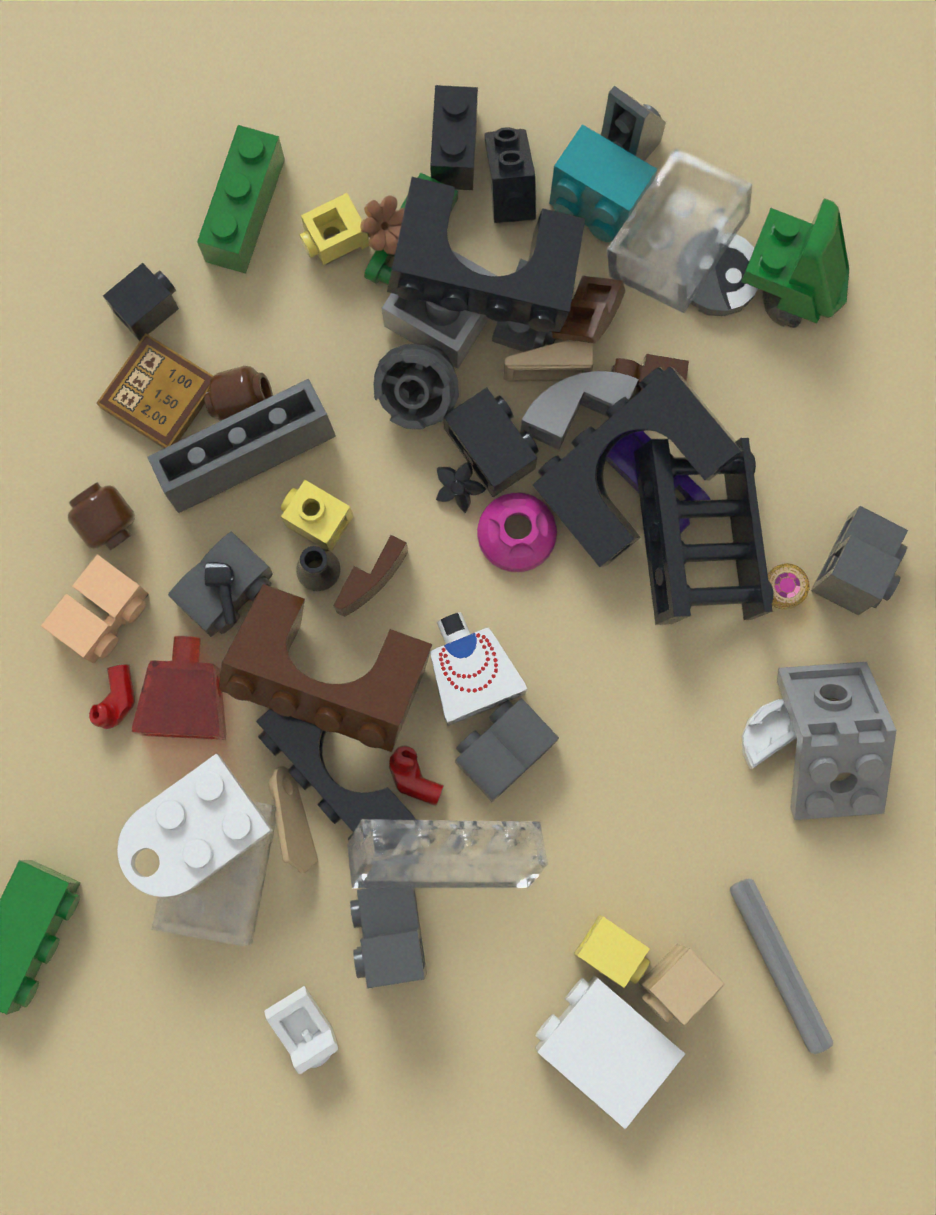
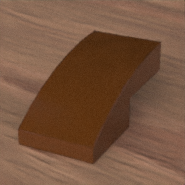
[552,276,626,343]
[333,535,408,617]

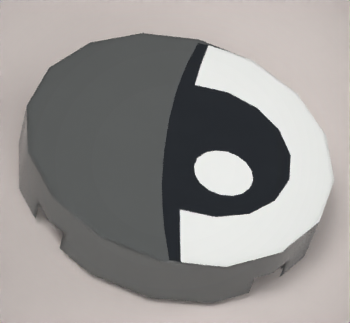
[676,230,758,316]

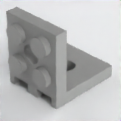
[777,662,897,820]

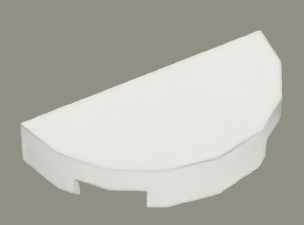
[742,699,796,769]

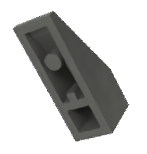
[601,86,666,161]

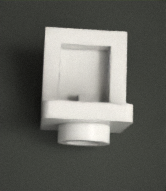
[264,986,338,1074]

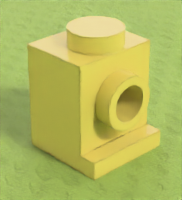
[299,193,369,265]

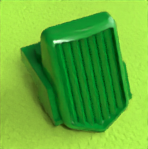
[741,198,849,324]

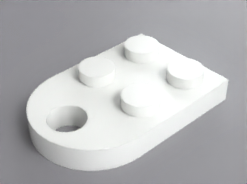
[117,754,273,897]

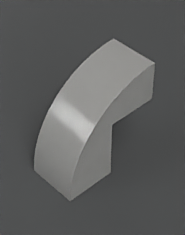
[520,371,639,450]

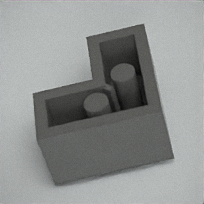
[811,506,908,615]
[350,881,427,988]

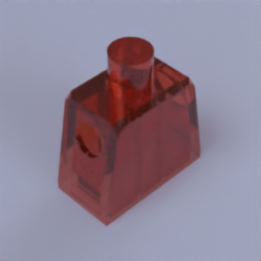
[132,636,226,740]

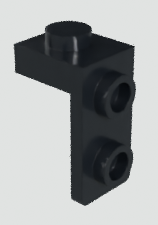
[484,127,536,223]

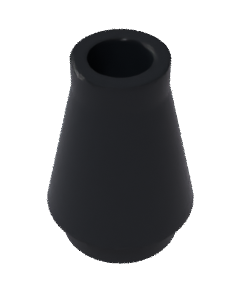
[296,546,340,591]

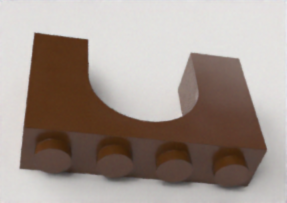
[219,584,432,752]

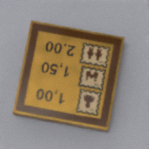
[96,333,213,448]

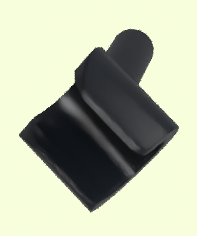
[205,562,237,625]

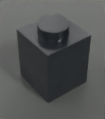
[103,263,179,341]

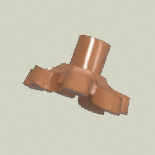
[360,195,405,255]

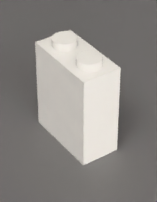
[535,975,685,1129]

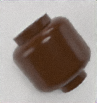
[204,366,273,421]
[68,482,135,551]

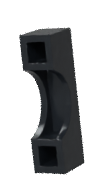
[256,709,420,860]

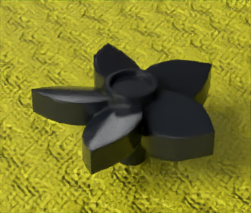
[436,462,487,513]

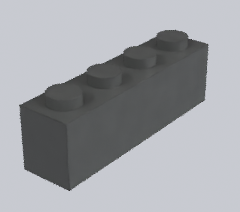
[147,379,336,513]

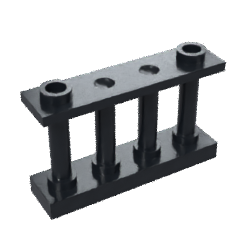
[634,438,774,625]

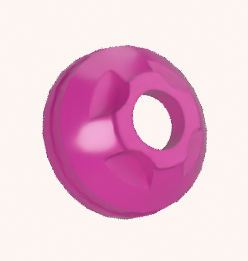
[477,493,557,572]

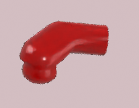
[89,664,135,729]
[389,746,444,806]

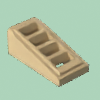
[504,340,593,381]

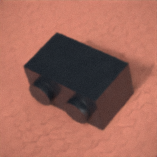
[430,85,478,190]
[443,387,539,497]

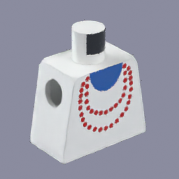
[430,612,527,726]

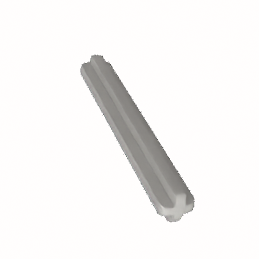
[730,879,833,1054]

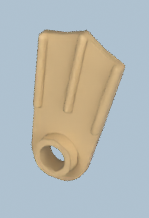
[269,766,318,873]

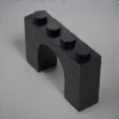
[387,177,585,333]
[532,366,745,567]

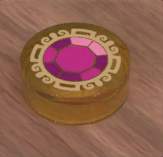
[768,563,810,610]

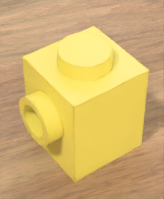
[281,480,353,551]

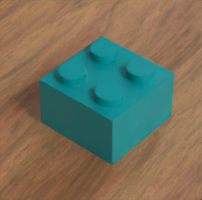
[549,124,657,247]

